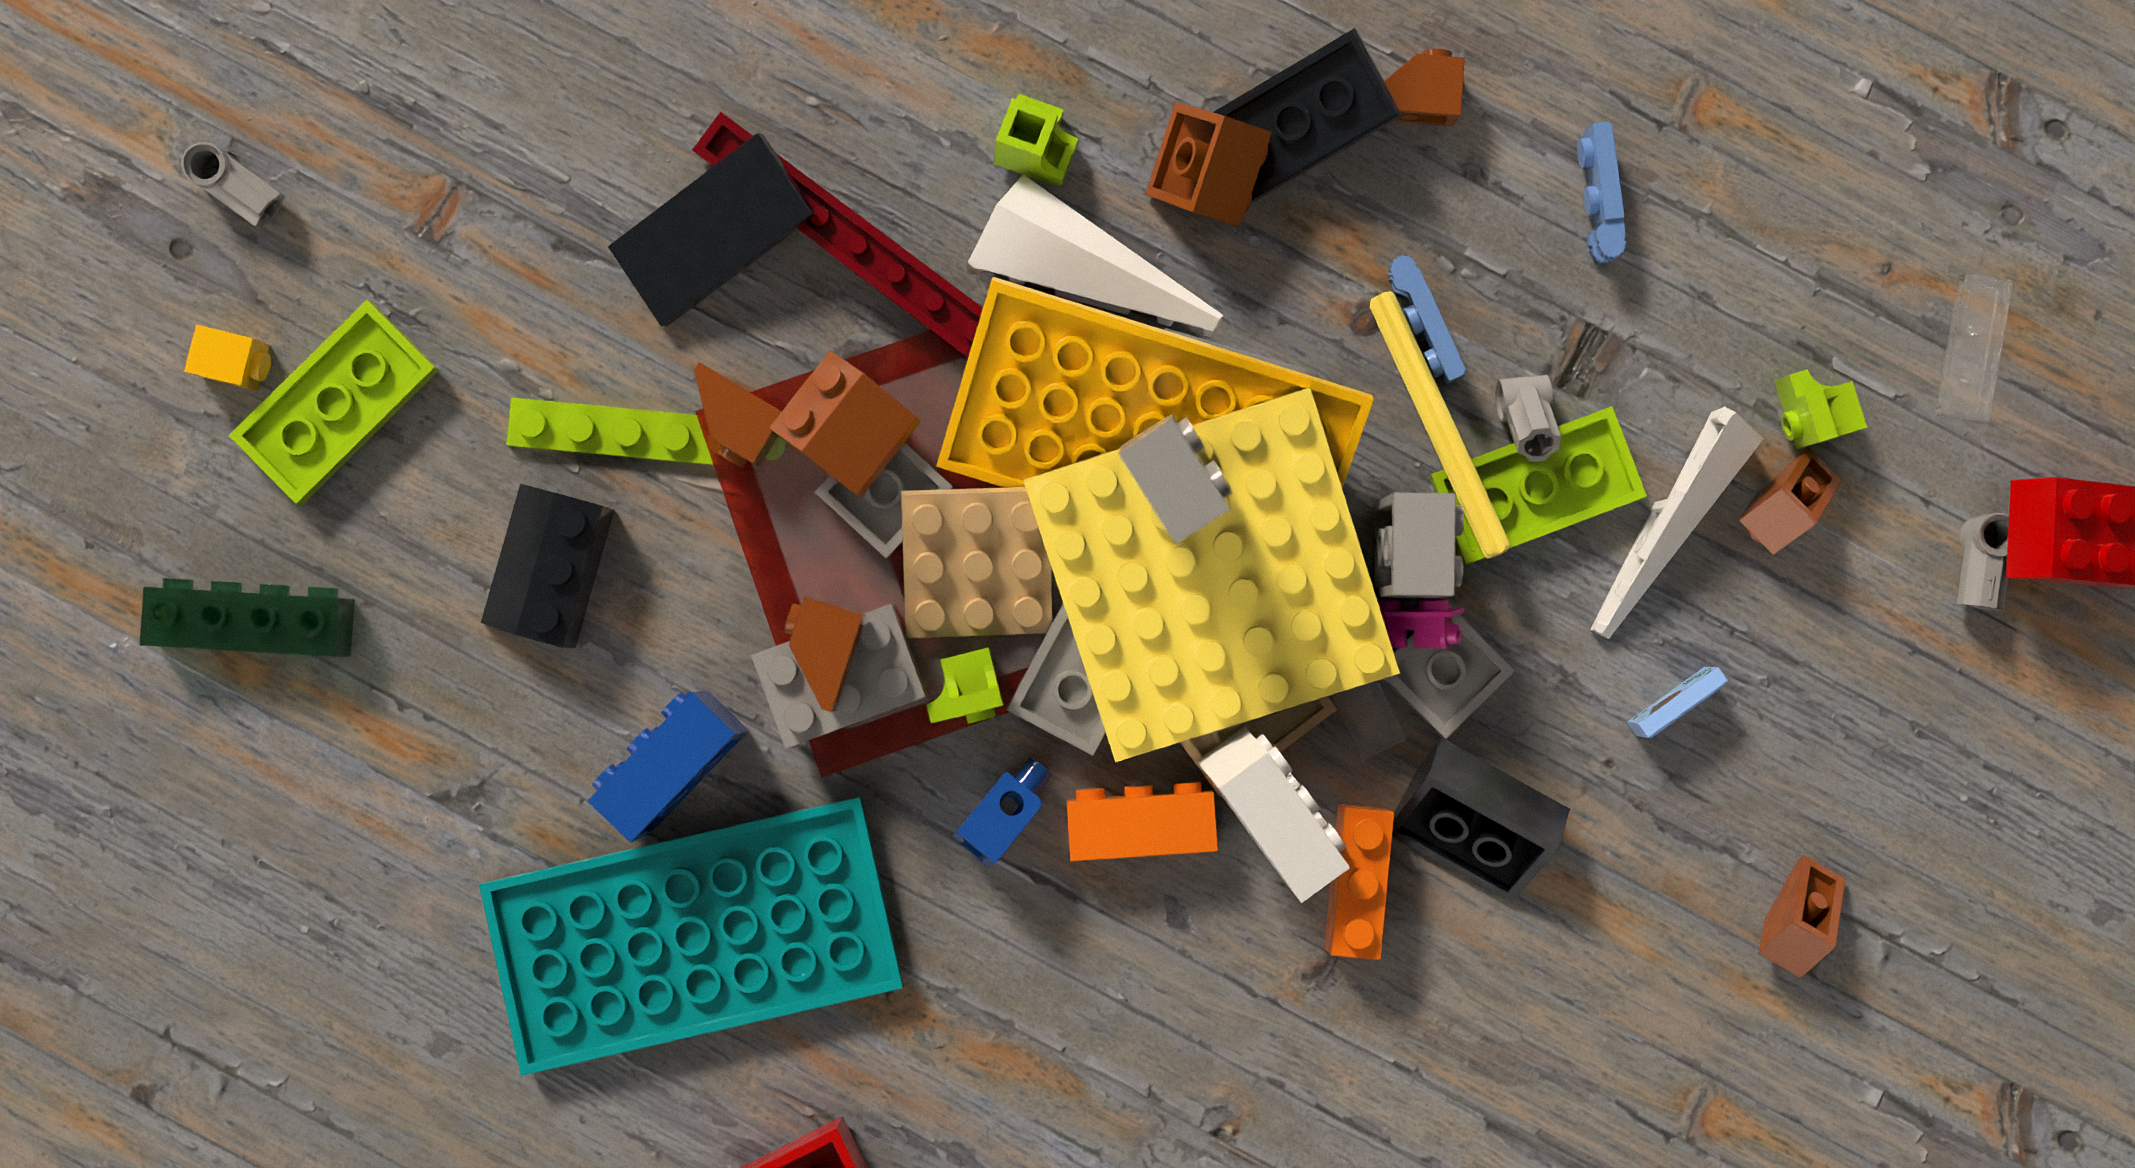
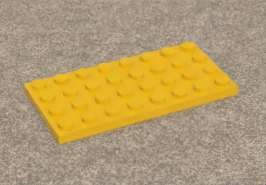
[936,277,1374,488]

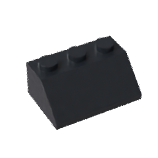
[481,484,615,648]
[1392,737,1570,903]

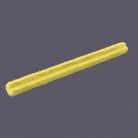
[1370,291,1510,558]

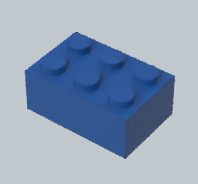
[587,691,749,843]

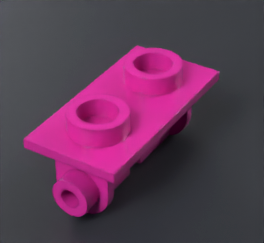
[1377,598,1465,649]

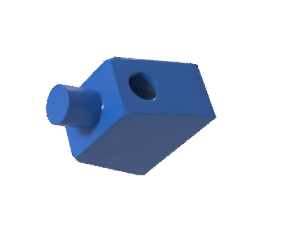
[952,757,1052,868]

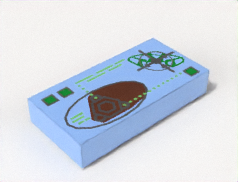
[1626,667,1728,738]

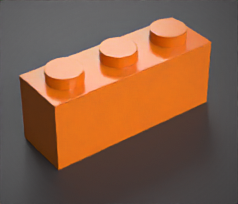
[1067,781,1218,861]
[1324,803,1394,960]

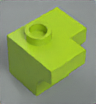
[993,94,1078,188]
[1774,369,1867,449]
[926,647,1003,724]

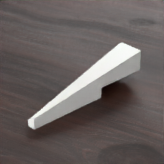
[967,175,1223,337]
[1590,407,1764,639]

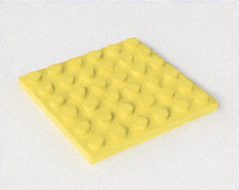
[1024,388,1400,762]

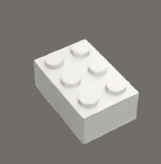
[1197,727,1350,903]

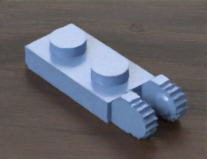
[1577,121,1627,265]
[1387,254,1466,386]

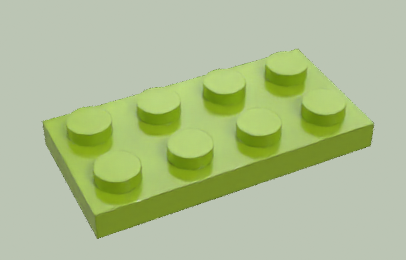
[228,299,439,505]
[1428,406,1647,565]

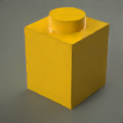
[184,324,271,391]

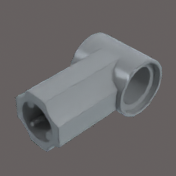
[181,142,285,229]
[1495,375,1561,462]
[1956,513,2009,611]

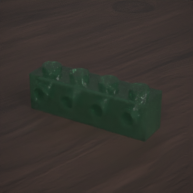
[139,578,355,657]

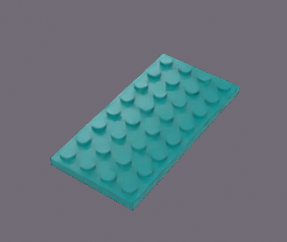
[479,796,904,1076]

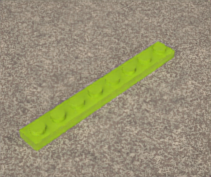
[506,398,829,476]

